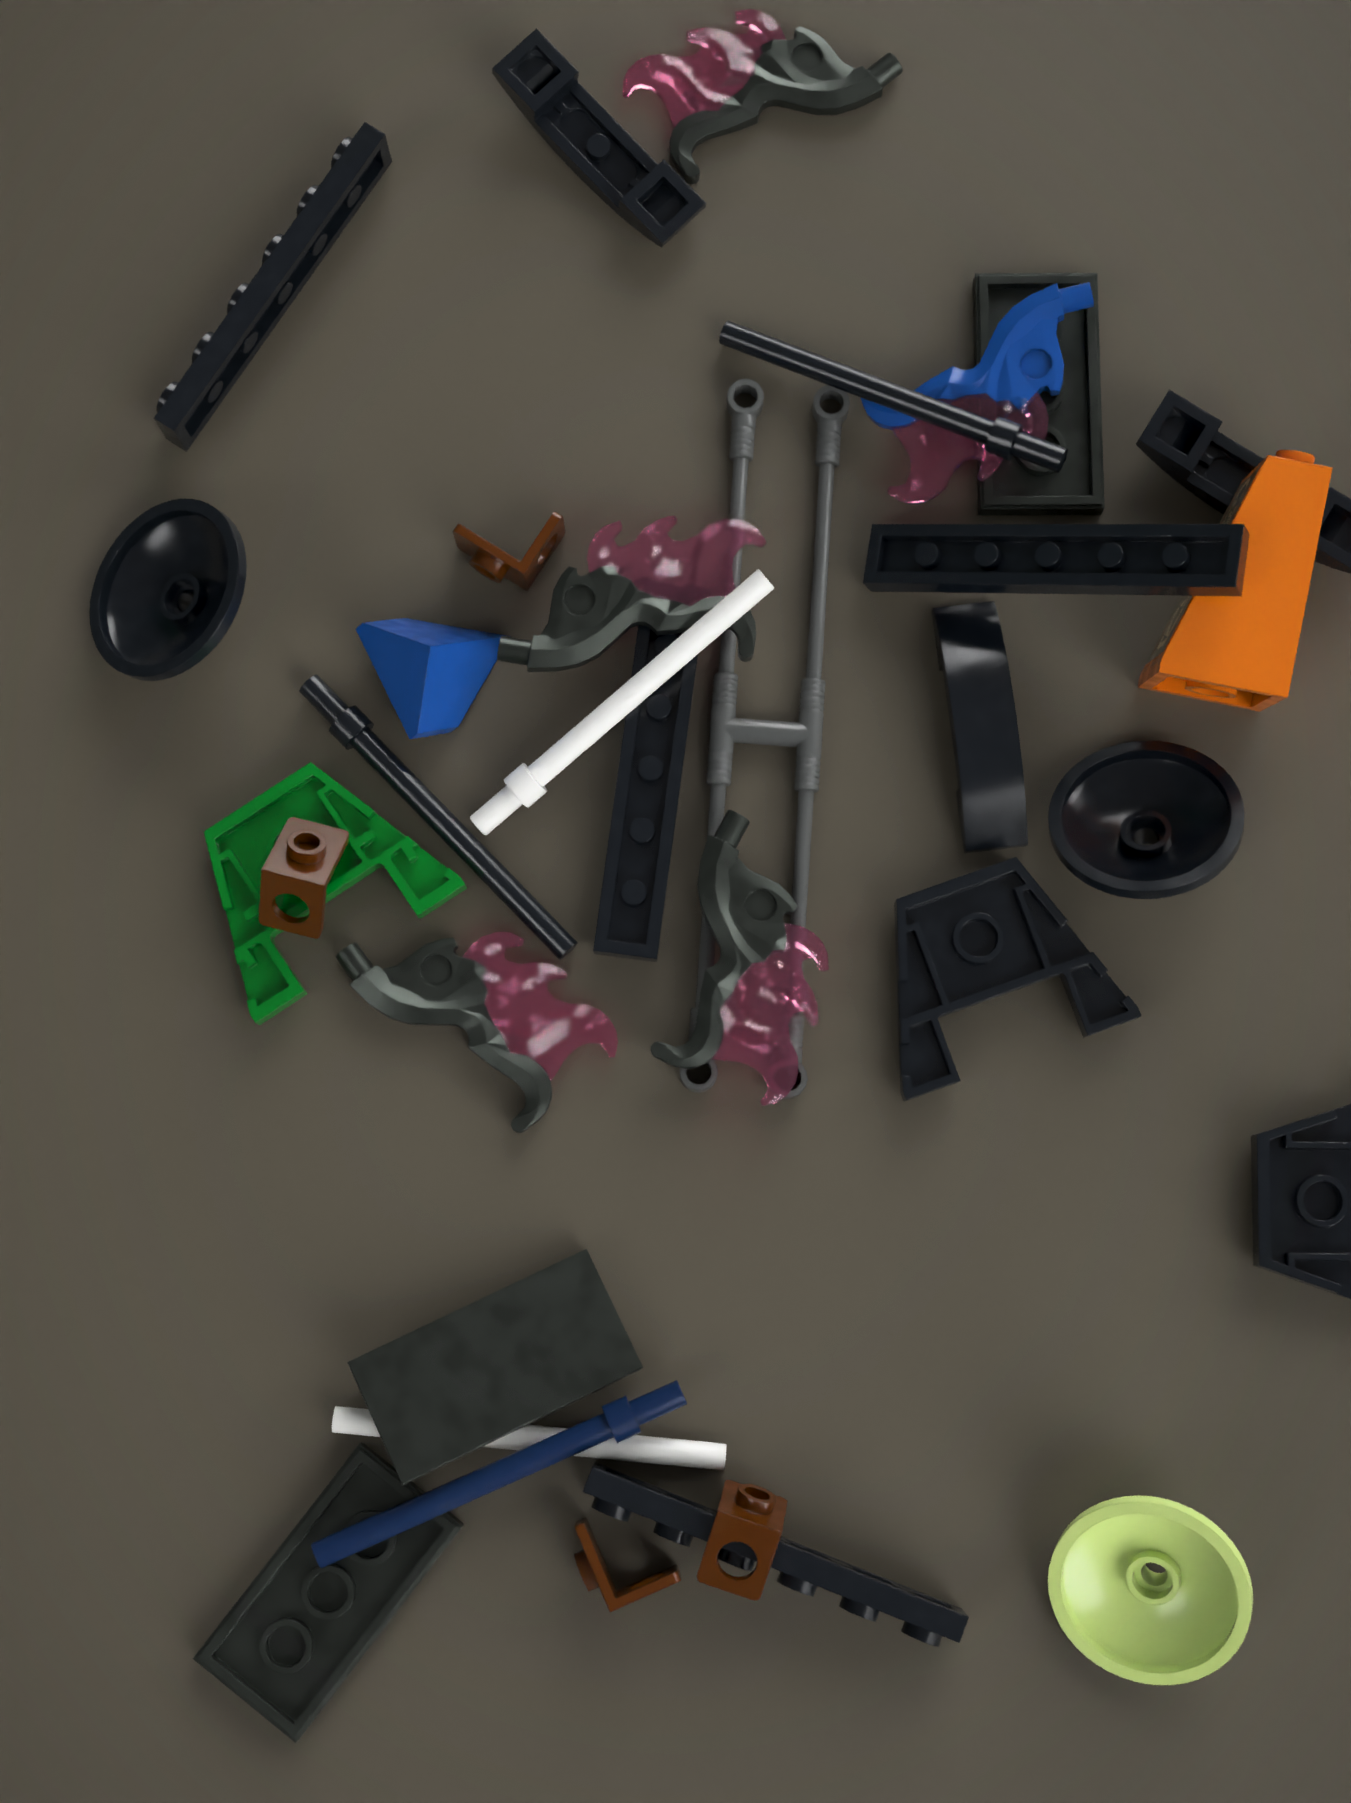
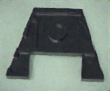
[894,857,1141,1102]
[1251,1104,1351,1300]

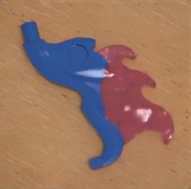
[861,282,1094,504]

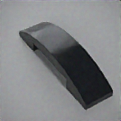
[492,28,706,248]
[1136,390,1351,574]
[931,601,1028,853]

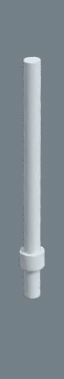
[470,569,775,836]
[332,1406,727,1470]

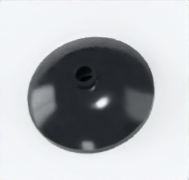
[89,499,247,681]
[1048,741,1245,899]

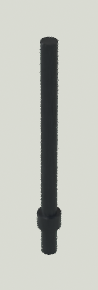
[719,321,1068,473]
[299,674,578,960]

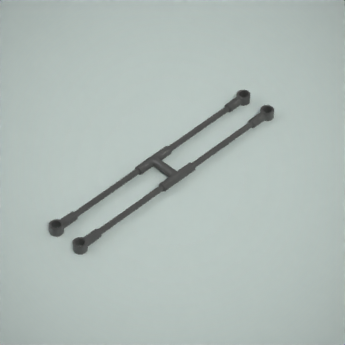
[679,379,850,1099]

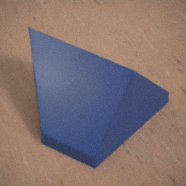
[356,618,511,739]

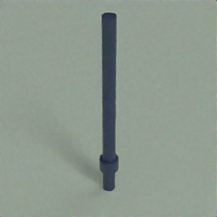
[311,1380,687,1568]

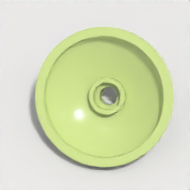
[1048,1495,1253,1685]

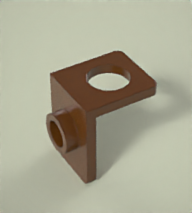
[453,511,565,591]
[259,817,349,939]
[697,1480,788,1601]
[574,1517,681,1612]

